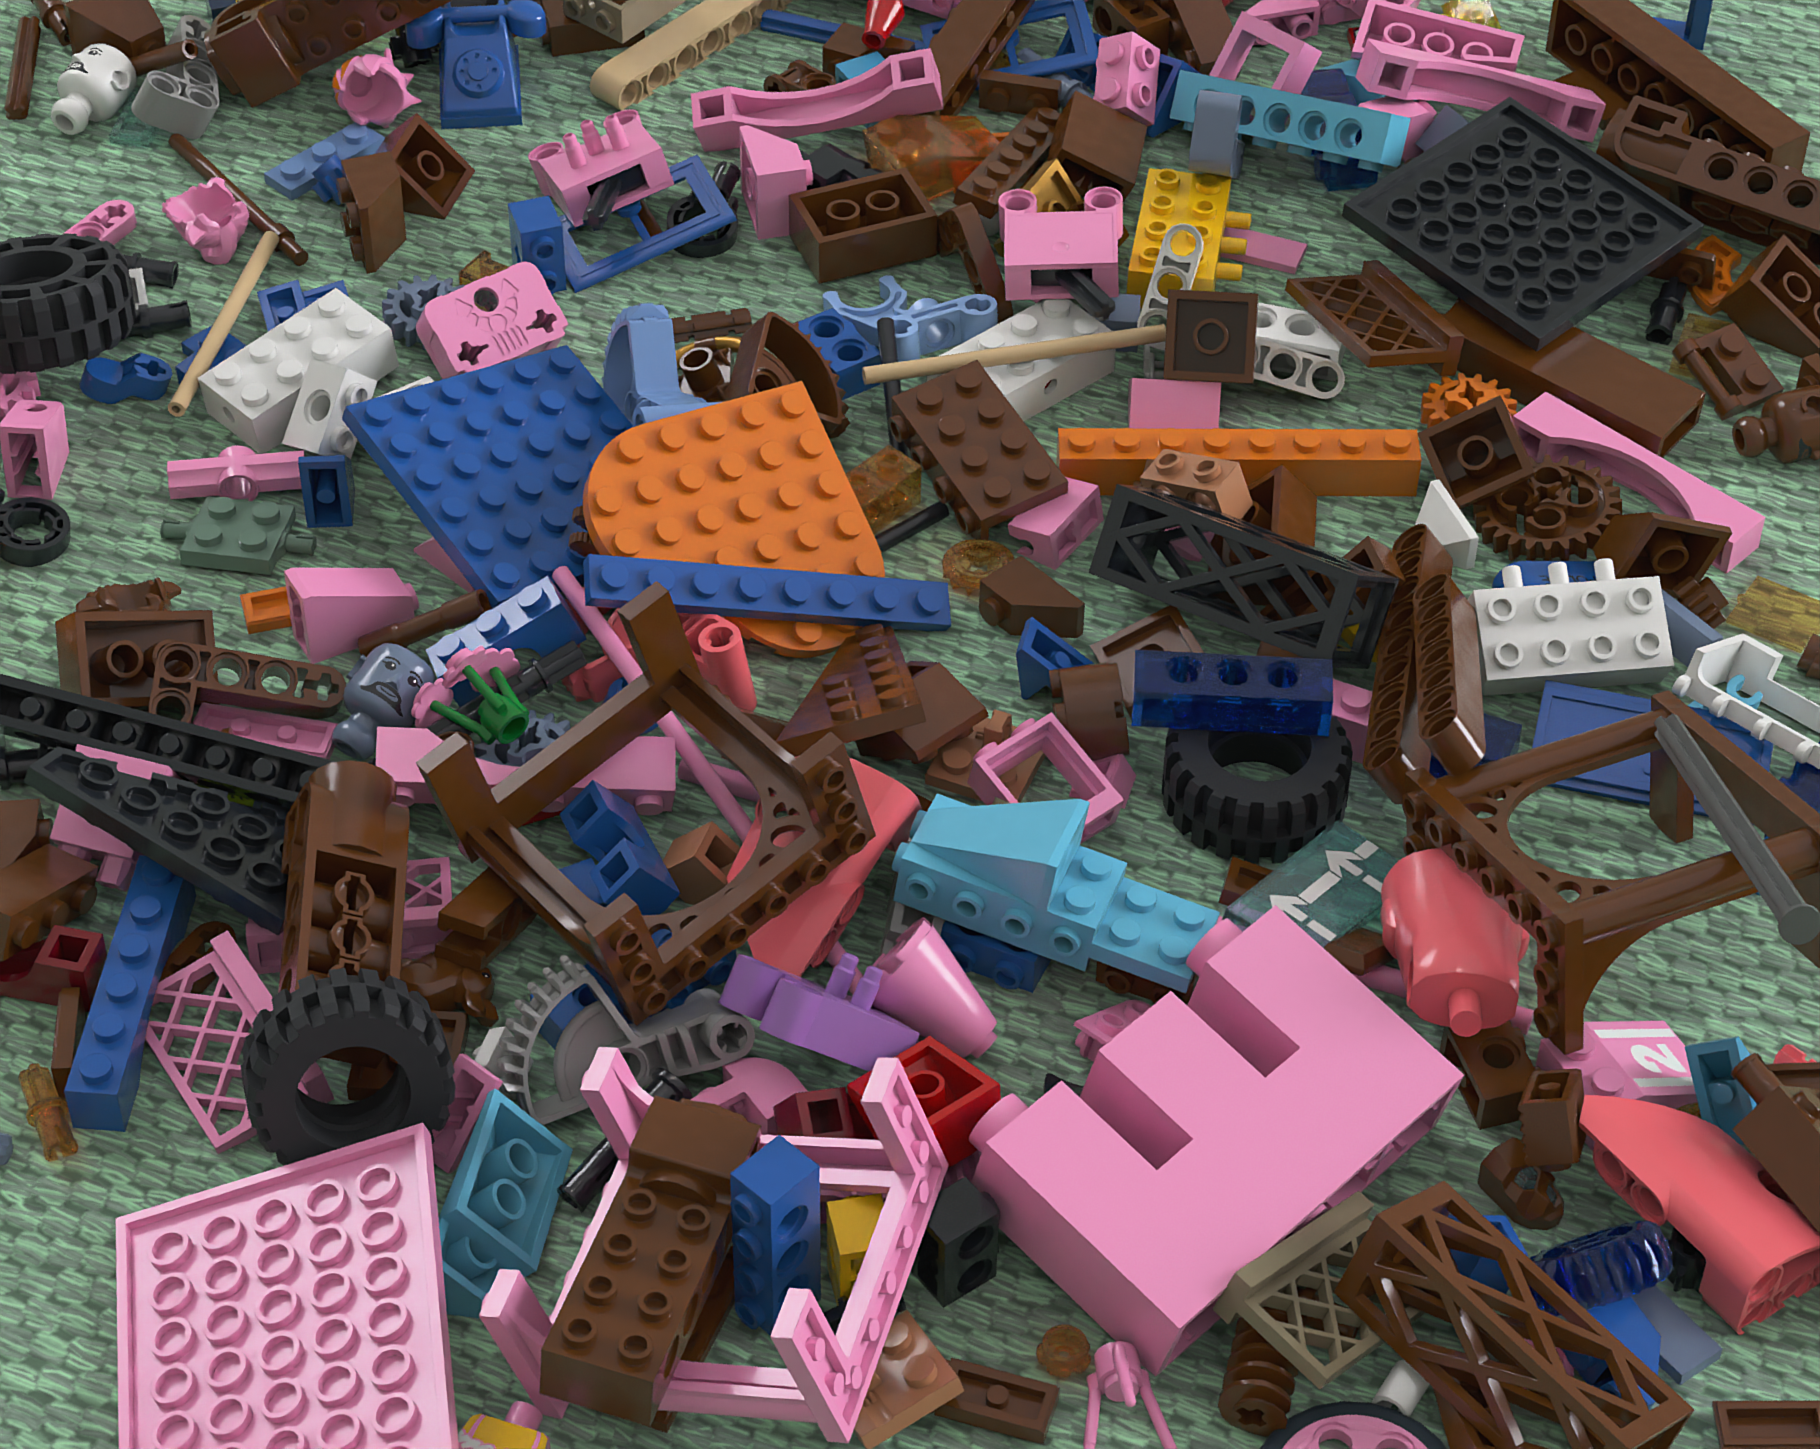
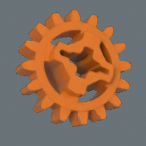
[1420,373,1517,428]

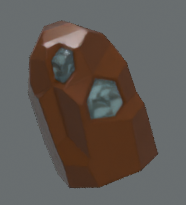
[1477,1137,1564,1230]

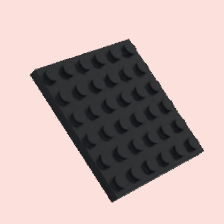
[1342,97,1704,352]

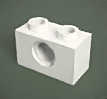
[282,359,378,459]

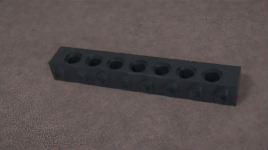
[0,674,335,809]

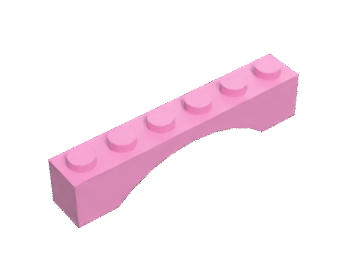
[1355,38,1606,143]
[691,48,943,152]
[1513,392,1765,574]
[375,727,676,816]

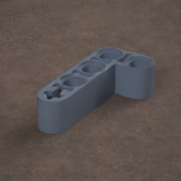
[1188,90,1245,180]

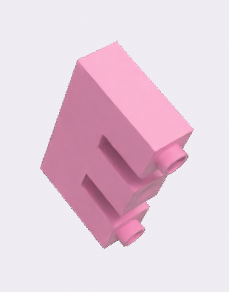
[969,905,1464,1376]

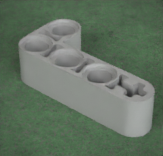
[131,15,220,139]

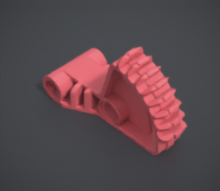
[561,587,757,711]

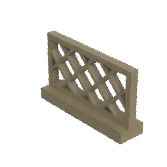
[1212,1191,1425,1390]

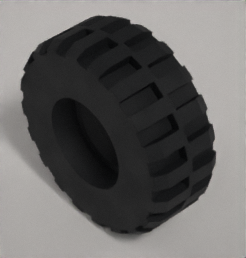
[0,233,136,374]

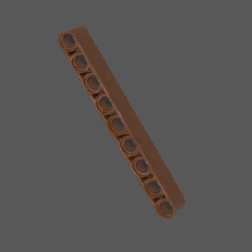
[1363,524,1453,804]

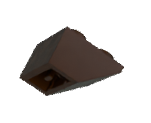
[336,151,407,274]
[855,661,989,764]

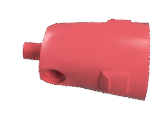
[1380,848,1530,1037]

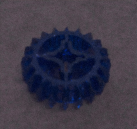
[1528,1221,1674,1316]

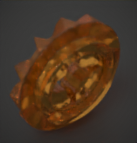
[942,539,1015,596]

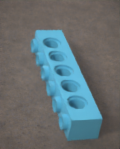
[1169,70,1411,173]

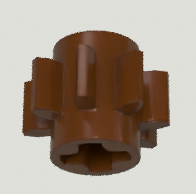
[1673,576,1729,629]

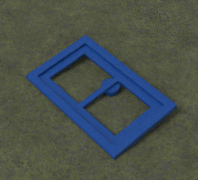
[920,0,1098,91]
[559,154,737,293]

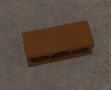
[434,867,537,972]

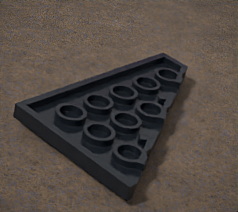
[24,747,290,936]

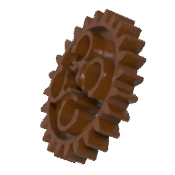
[1473,455,1622,561]

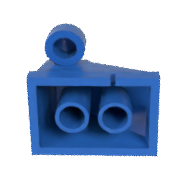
[405,0,547,129]

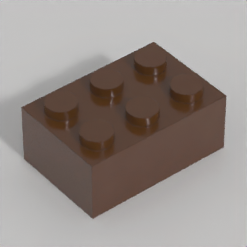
[789,167,937,284]

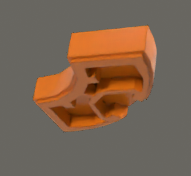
[1687,234,1742,316]

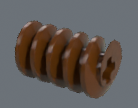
[1218,1307,1306,1437]

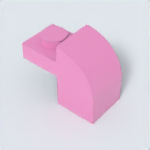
[690,1057,807,1135]

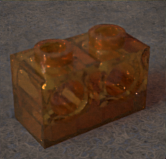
[846,445,922,534]

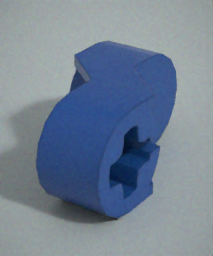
[79,353,173,404]

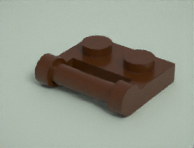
[1672,323,1784,421]

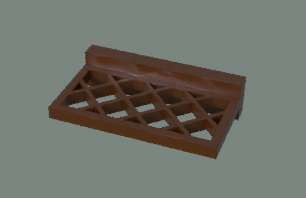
[1285,260,1465,376]

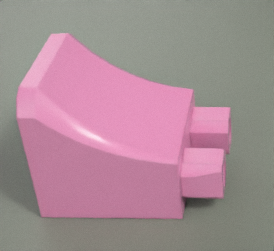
[50,744,183,892]

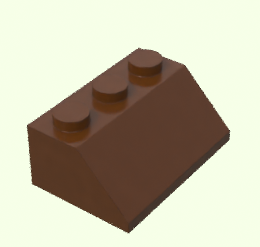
[1207,465,1317,606]

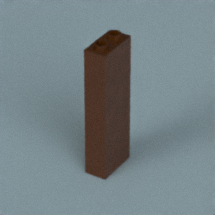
[1440,297,1706,458]

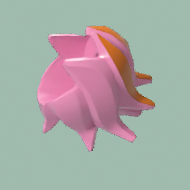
[332,48,422,128]

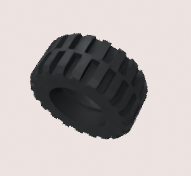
[1162,682,1353,864]
[241,968,456,1166]

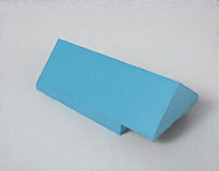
[439,1088,573,1319]

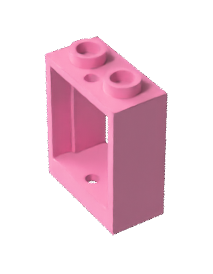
[1209,11,1322,123]
[967,712,1124,844]

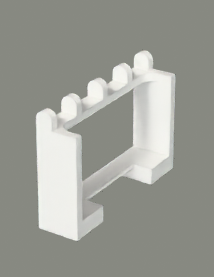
[1672,633,1820,769]

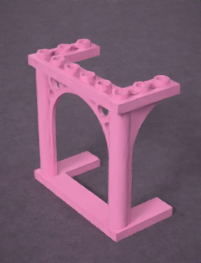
[479,1047,949,1443]

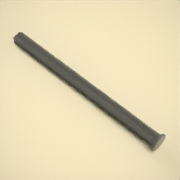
[1654,714,1820,945]

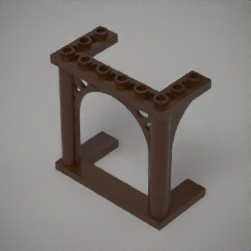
[416,581,876,1026]
[1402,690,1820,1055]

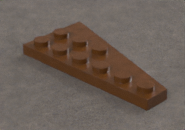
[776,624,926,757]

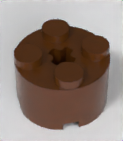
[1049,662,1129,761]

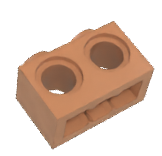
[1140,449,1253,519]

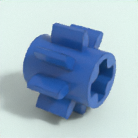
[312,154,350,206]

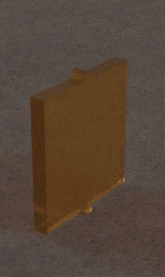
[1726,576,1820,653]

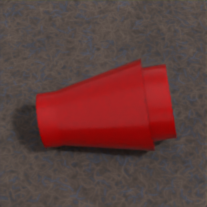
[862,0,905,50]

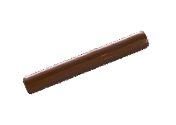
[4,15,41,120]

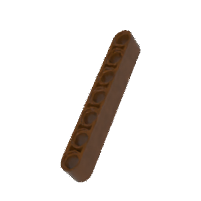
[1413,573,1486,776]

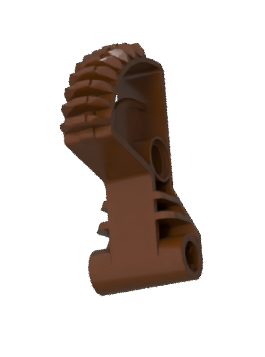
[726,312,850,439]

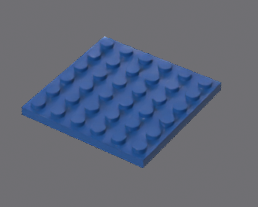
[342,345,633,609]

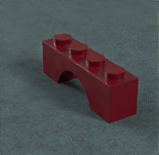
[0,925,107,1012]

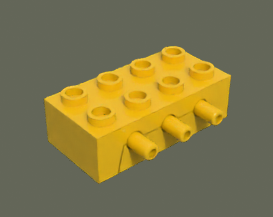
[1127,168,1251,309]

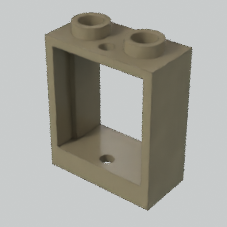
[563,0,686,44]

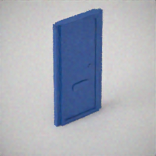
[1532,680,1774,826]

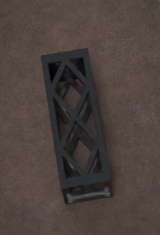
[1088,484,1399,669]

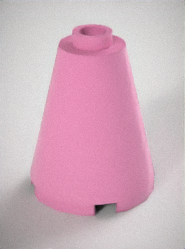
[854,917,997,1059]

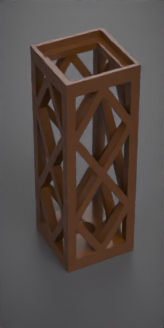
[1333,1180,1695,1449]

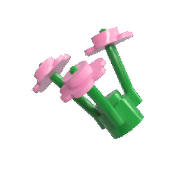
[411,646,530,745]

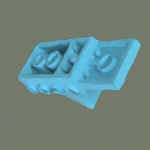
[892,794,1220,994]

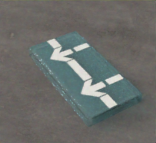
[1222,820,1398,948]

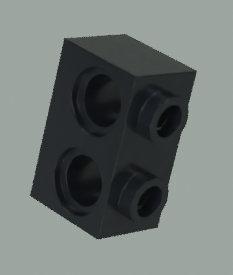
[911,1176,1001,1308]

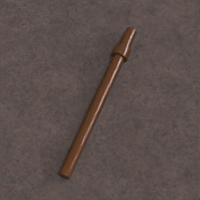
[168,133,309,266]

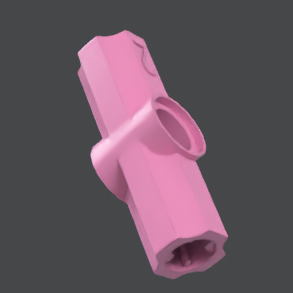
[167,445,306,501]

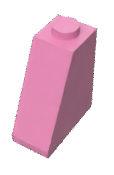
[284,568,419,664]

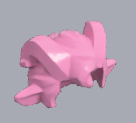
[162,177,249,265]

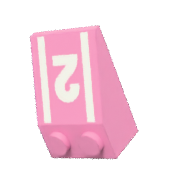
[1536,1021,1699,1150]

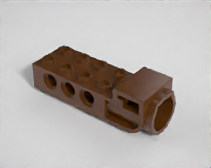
[204,0,452,108]
[1596,95,1820,266]
[278,760,410,1069]
[540,1095,762,1427]

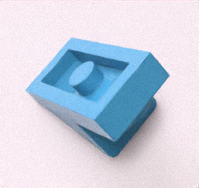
[1685,1036,1757,1145]

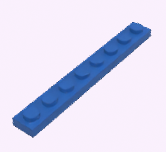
[583,554,951,632]

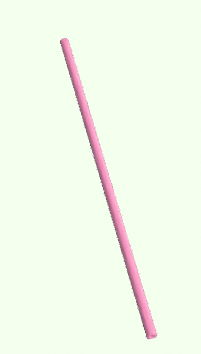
[552,566,863,996]

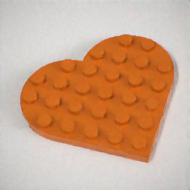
[582,381,885,658]

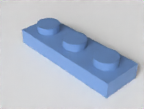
[264,122,385,200]

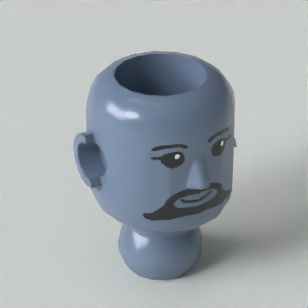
[332,643,437,761]

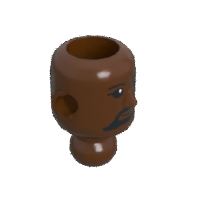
[1732,385,1820,464]

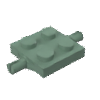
[160,496,317,575]

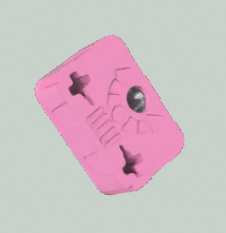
[416,262,568,379]

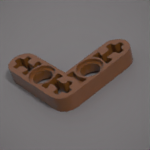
[937,202,1013,324]

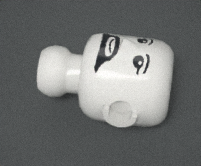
[51,44,137,135]

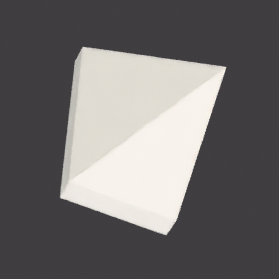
[1415,479,1479,570]

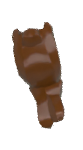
[400,952,499,1027]

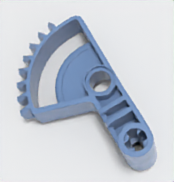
[601,303,722,427]

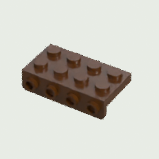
[888,360,1068,545]

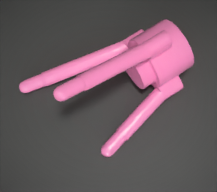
[1083,1341,1177,1449]

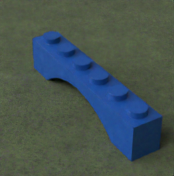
[64,855,196,1132]

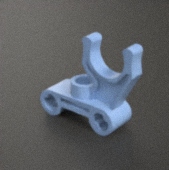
[823,275,998,362]

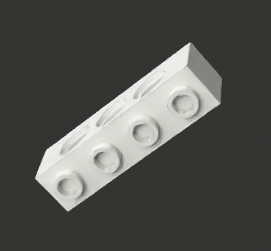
[1180,288,1346,382]

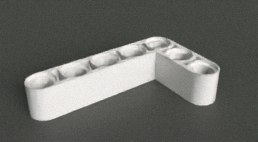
[1137,223,1345,399]

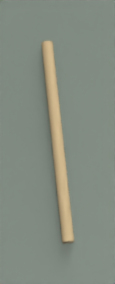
[168,231,279,417]
[862,324,1166,385]

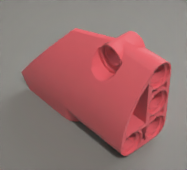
[726,755,922,977]
[1578,1095,1820,1335]

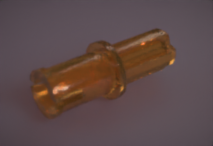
[18,1063,79,1162]

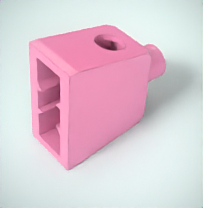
[0,400,69,500]

